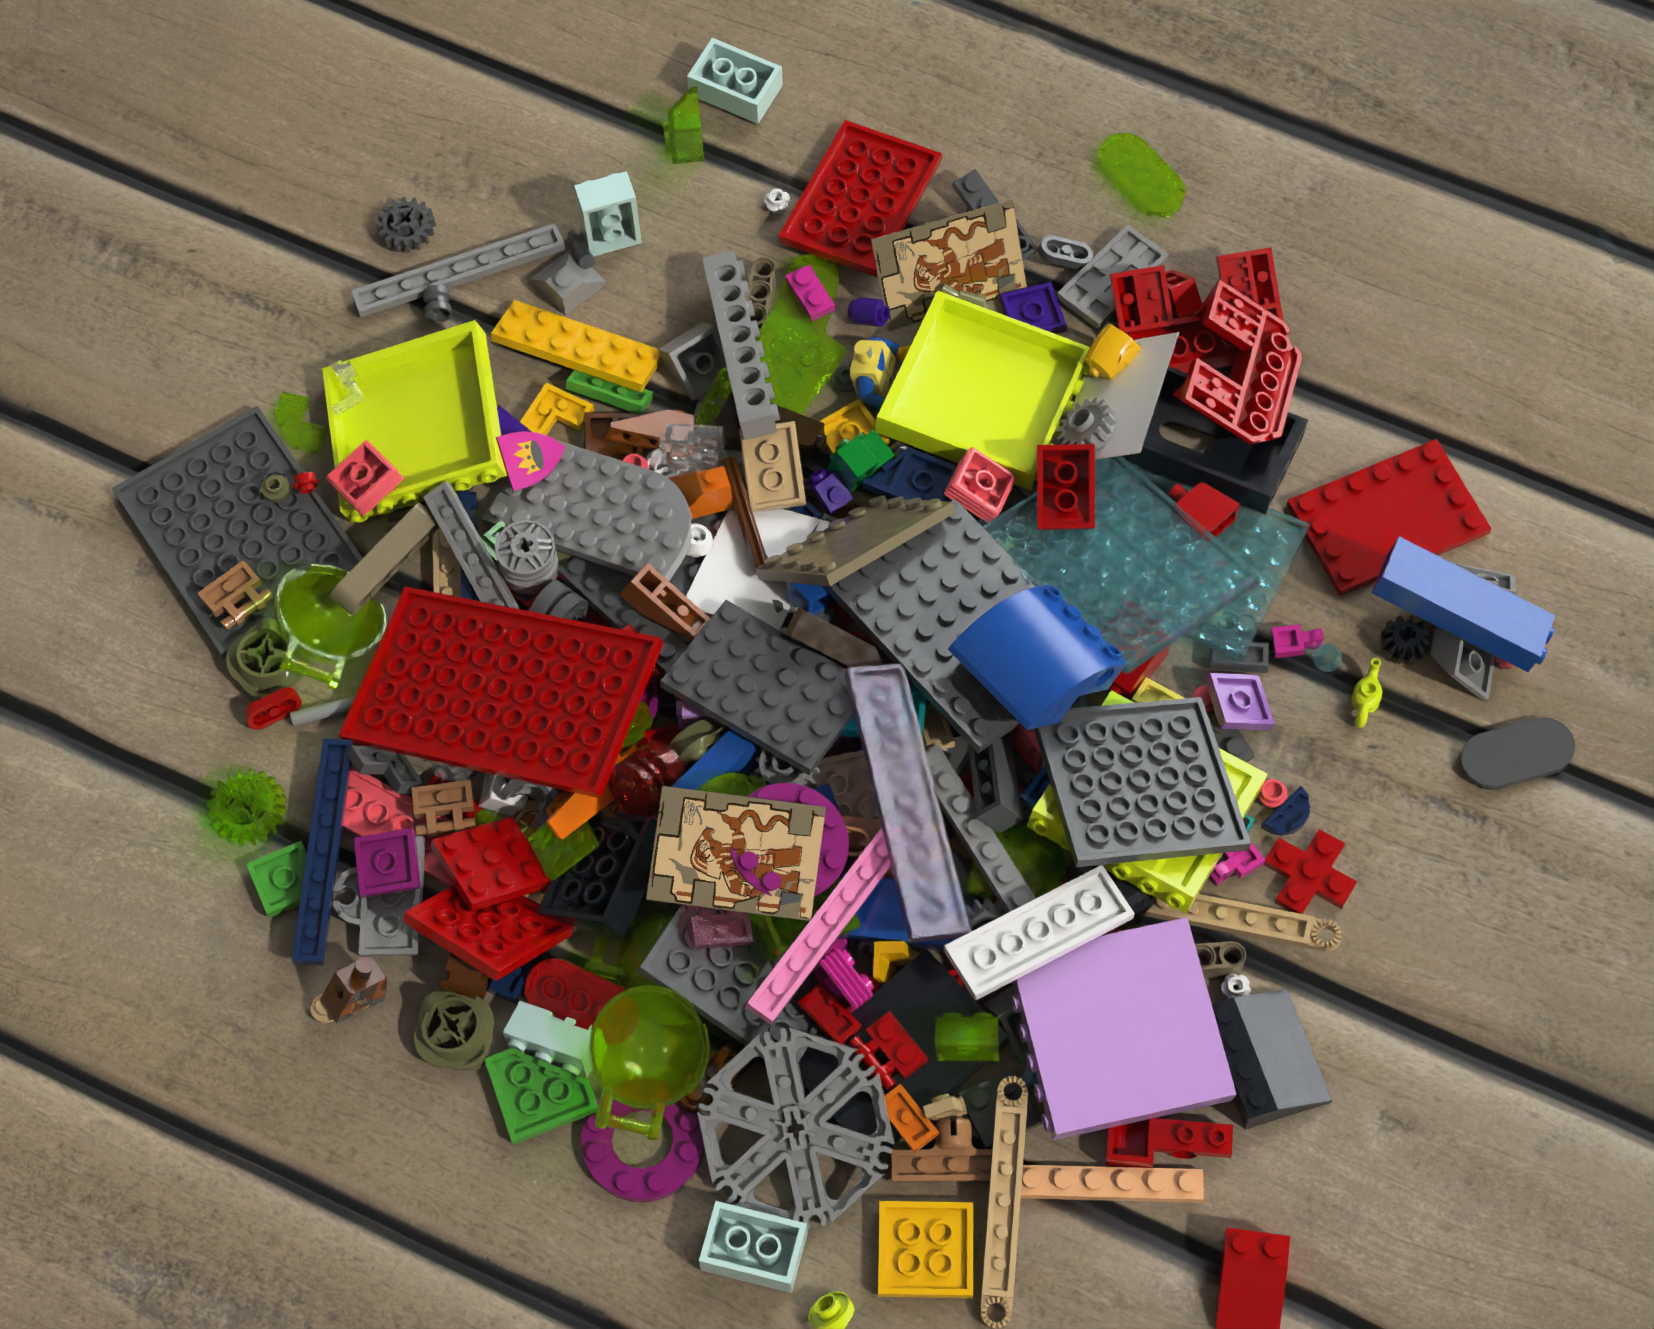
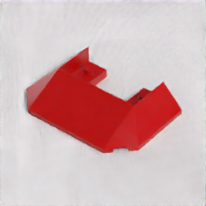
[1109,247,1284,373]
[1172,280,1302,445]

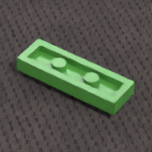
[566,370,653,415]

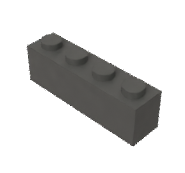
[968,731,1023,833]

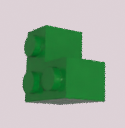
[826,429,895,493]

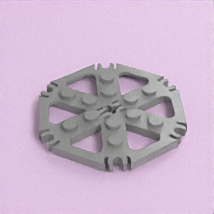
[697,1027,895,1229]

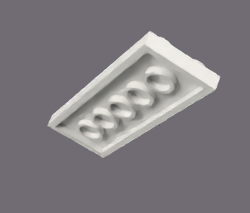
[944,865,1135,1001]

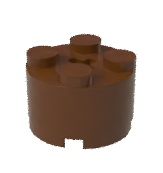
[441,952,489,1000]

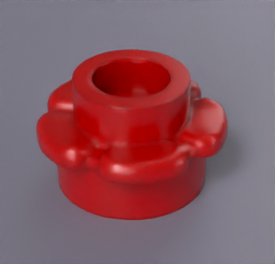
[292,472,319,494]

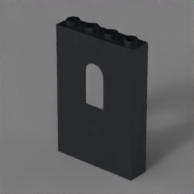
[1116,366,1308,515]
[798,948,1009,1159]

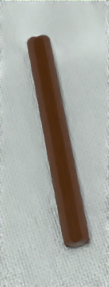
[721,456,767,572]

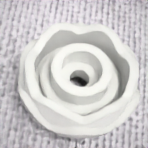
[687,523,713,557]

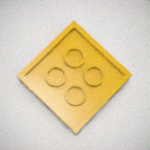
[878,1201,973,1298]

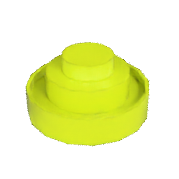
[808,1291,855,1329]

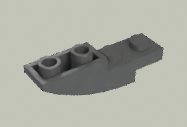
[952,169,1038,261]

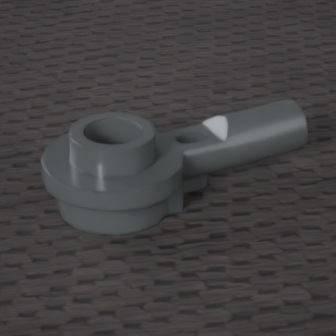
[833,359,855,392]

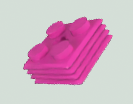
[812,948,874,1013]

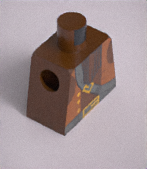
[320,956,387,1023]

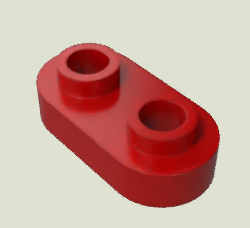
[244,687,302,730]

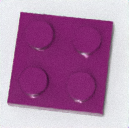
[354,828,421,898]

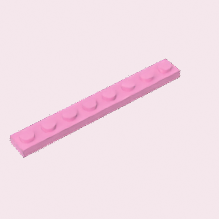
[746,820,912,1025]

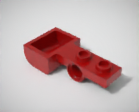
[1106,1118,1233,1168]

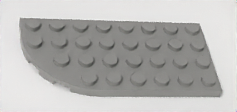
[481,440,693,581]

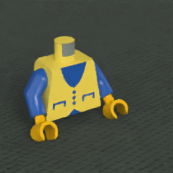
[850,337,911,411]

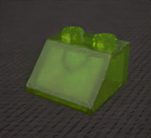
[663,86,704,164]
[935,1012,999,1061]

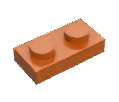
[884,1084,939,1153]

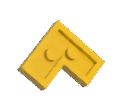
[520,383,595,436]

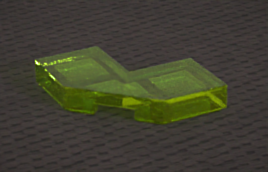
[273,391,327,454]

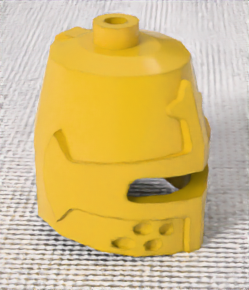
[1084,324,1141,380]

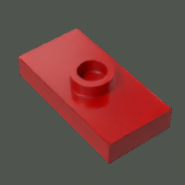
[798,982,862,1045]

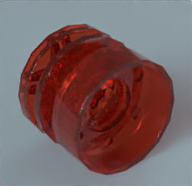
[608,741,687,816]

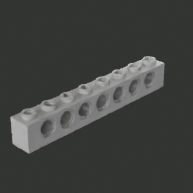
[702,250,780,440]

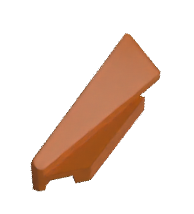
[546,740,656,839]

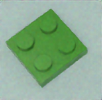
[246,841,307,918]

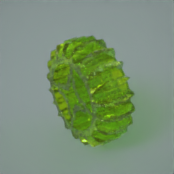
[207,768,287,847]

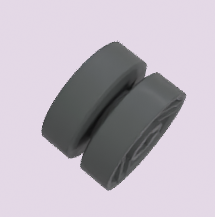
[529,580,589,622]

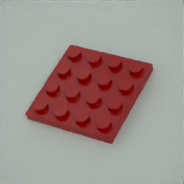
[403,885,573,981]

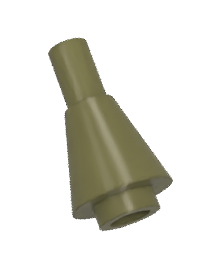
[939,283,988,309]

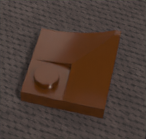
[583,412,643,461]

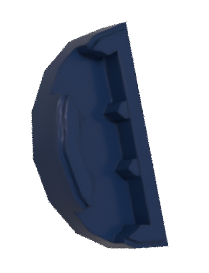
[1261,786,1310,836]

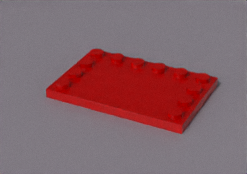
[778,120,942,277]
[1287,439,1492,596]

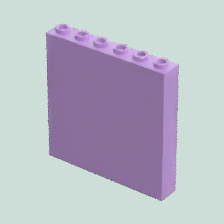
[1008,917,1236,1140]

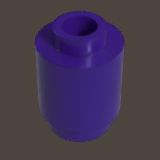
[848,297,890,327]

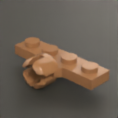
[891,1118,992,1182]

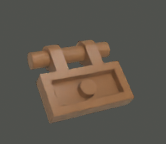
[197,560,273,630]
[412,780,476,839]

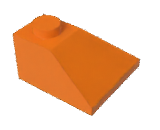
[667,464,734,519]

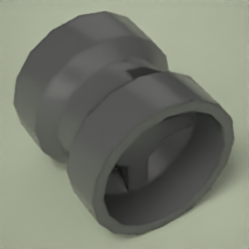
[423,285,452,322]

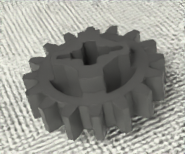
[376,197,436,253]

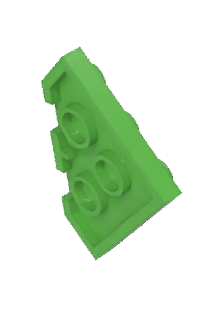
[484,1047,600,1145]

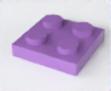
[1205,673,1275,730]

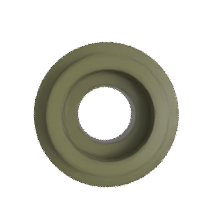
[261,475,290,502]

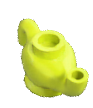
[1351,658,1383,728]

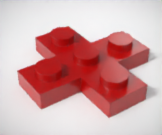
[1264,829,1357,914]

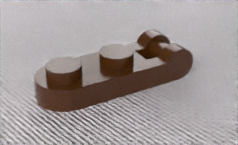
[678,1040,754,1113]

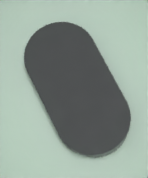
[1460,717,1575,790]

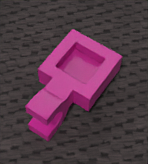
[1271,624,1324,658]
[1210,840,1266,886]

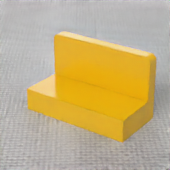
[873,941,920,985]

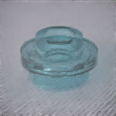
[1313,644,1342,672]

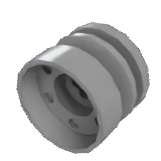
[495,520,559,595]

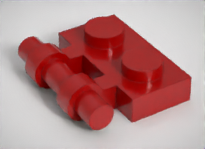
[849,1011,928,1091]

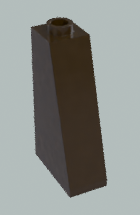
[709,391,827,459]
[779,607,888,680]

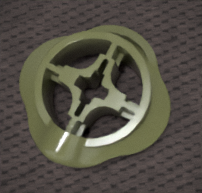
[226,617,307,701]
[666,719,729,777]
[414,991,495,1071]

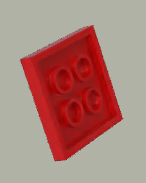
[431,816,552,912]

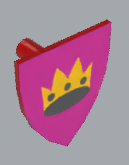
[496,431,566,491]

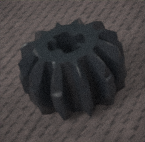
[1380,615,1430,665]

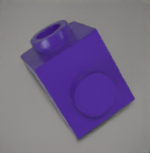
[804,469,853,514]

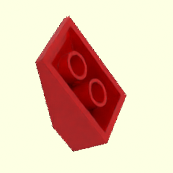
[1037,444,1096,530]
[1215,1227,1290,1329]

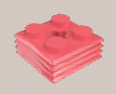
[326,440,404,516]
[944,447,1017,524]

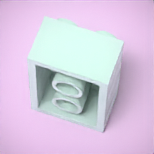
[687,38,783,124]
[574,171,642,257]
[699,1201,808,1293]

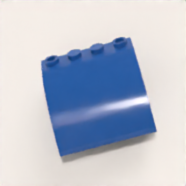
[948,585,1127,730]

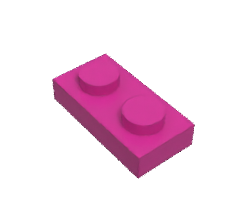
[785,265,835,322]

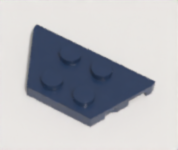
[862,447,957,502]

